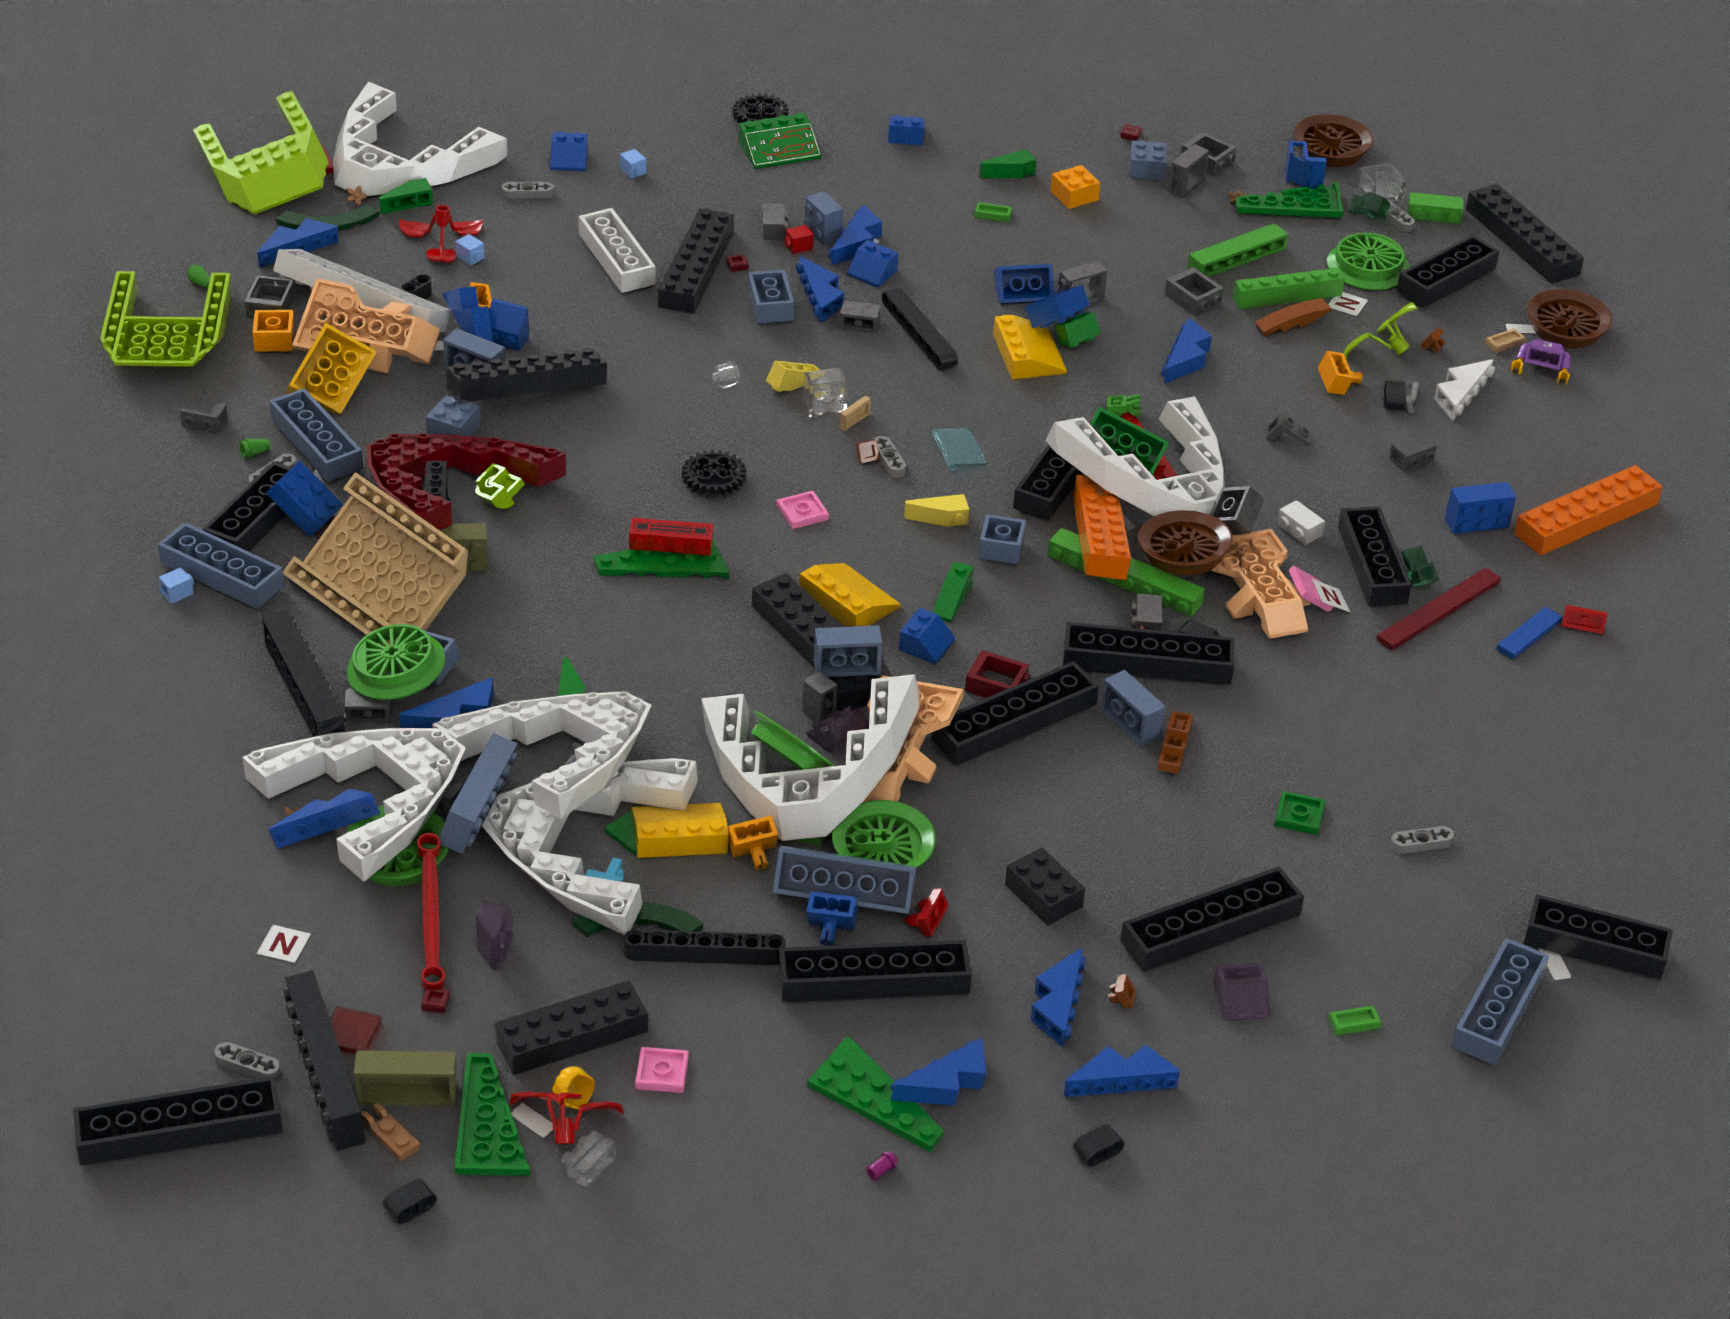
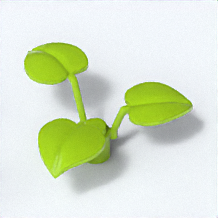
[1344,302,1418,358]

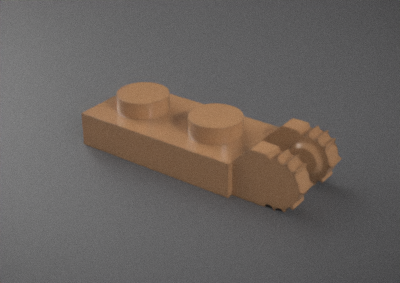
[361,1103,420,1162]

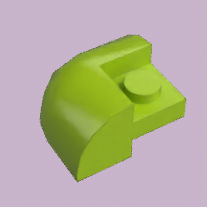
[475,463,525,509]

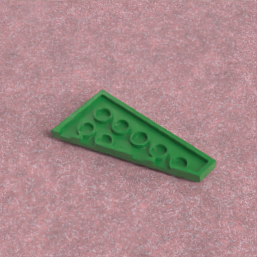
[1235,182,1343,218]
[593,539,729,579]
[807,1035,944,1152]
[455,1053,530,1176]

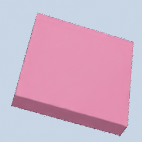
[776,491,829,529]
[1289,565,1334,612]
[635,1047,689,1093]

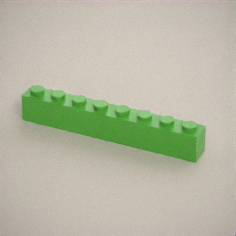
[1048,528,1205,617]

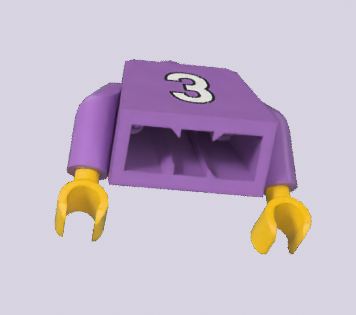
[1511,339,1571,385]

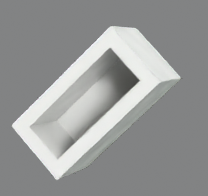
[1277,500,1325,545]

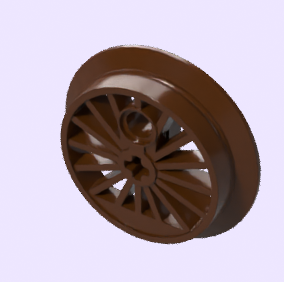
[1294,114,1373,167]
[1526,289,1612,348]
[1138,510,1233,575]

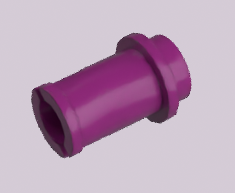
[866,1151,898,1181]

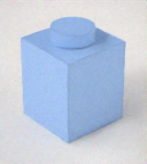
[620,149,646,179]
[455,234,484,265]
[159,567,194,604]

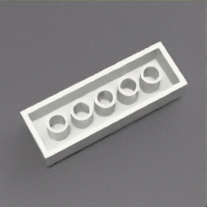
[579,208,656,293]

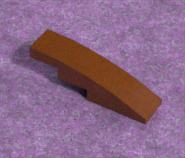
[1255,298,1332,337]
[1157,711,1194,774]

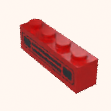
[629,518,714,555]

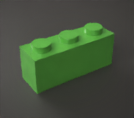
[1407,192,1463,224]

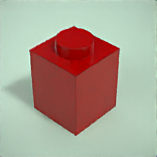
[784,225,813,254]

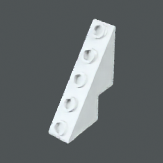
[1434,359,1495,420]

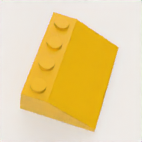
[993,315,1067,379]
[286,323,377,415]
[799,563,901,627]
[631,803,729,858]

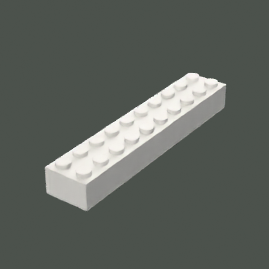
[273,249,451,332]

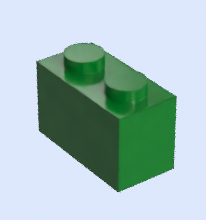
[1055,312,1101,348]

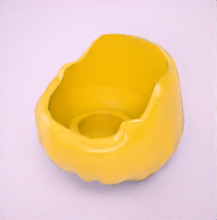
[553,1066,595,1110]

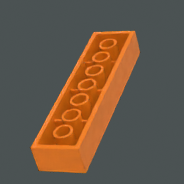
[1514,465,1663,556]
[1072,474,1131,580]

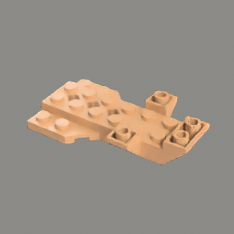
[292,278,441,374]
[1211,529,1310,639]
[862,675,964,803]

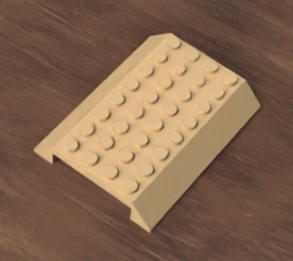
[283,472,468,645]

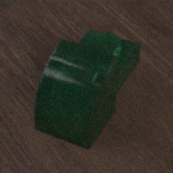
[1349,192,1390,219]
[1401,545,1440,587]

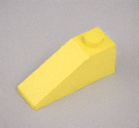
[766,361,825,392]
[904,494,970,527]

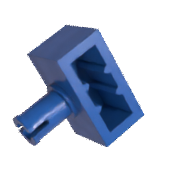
[807,891,858,946]

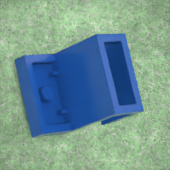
[1284,141,1327,189]

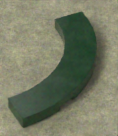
[276,205,380,231]
[572,902,703,938]

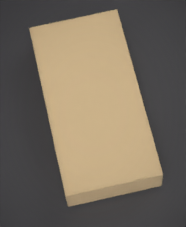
[1485,328,1526,353]
[839,396,871,431]

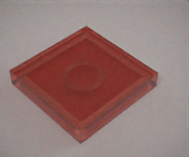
[330,1006,382,1055]

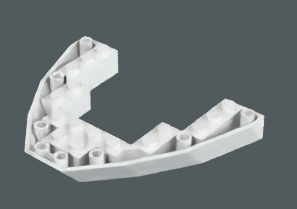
[333,82,507,196]
[1045,397,1225,516]
[701,674,920,841]
[432,692,652,819]
[242,728,466,882]
[482,758,698,935]

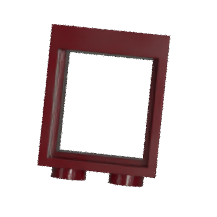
[965,650,1031,698]

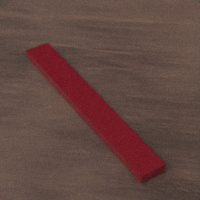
[1376,567,1501,651]

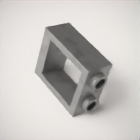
[1181,131,1236,176]
[1168,144,1209,198]
[1058,261,1108,304]
[1165,267,1224,316]
[245,275,295,318]

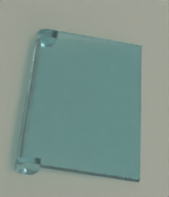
[931,428,987,470]

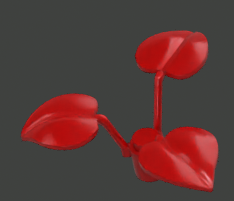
[399,205,483,262]
[510,1091,624,1144]

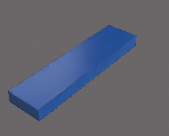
[1496,607,1563,659]

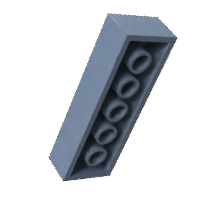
[269,388,363,482]
[158,522,284,609]
[439,733,518,854]
[773,846,918,914]
[1451,938,1550,1066]

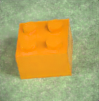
[1050,165,1101,209]
[252,310,295,352]

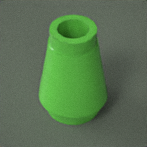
[187,265,210,290]
[239,439,270,458]

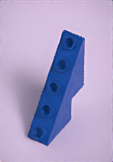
[828,205,882,265]
[257,218,339,268]
[796,256,844,323]
[442,286,493,342]
[1161,318,1212,383]
[399,678,494,728]
[268,789,380,848]
[1031,948,1086,1047]
[890,1038,986,1106]
[1063,1045,1180,1097]

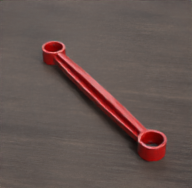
[417,833,445,991]

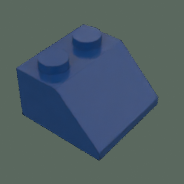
[888,115,925,146]
[550,132,588,171]
[847,240,899,288]
[489,299,529,351]
[899,607,955,665]

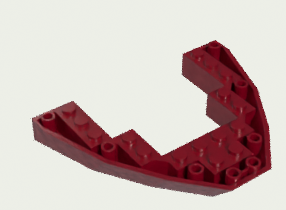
[366,433,566,530]

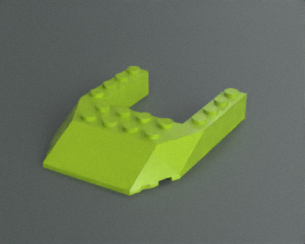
[193,91,329,215]
[100,271,232,367]

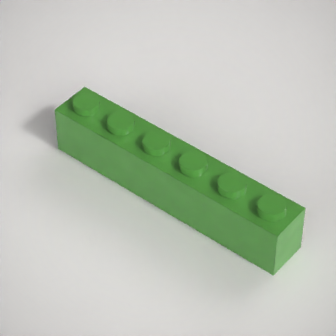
[1187,223,1288,277]
[1233,268,1345,309]

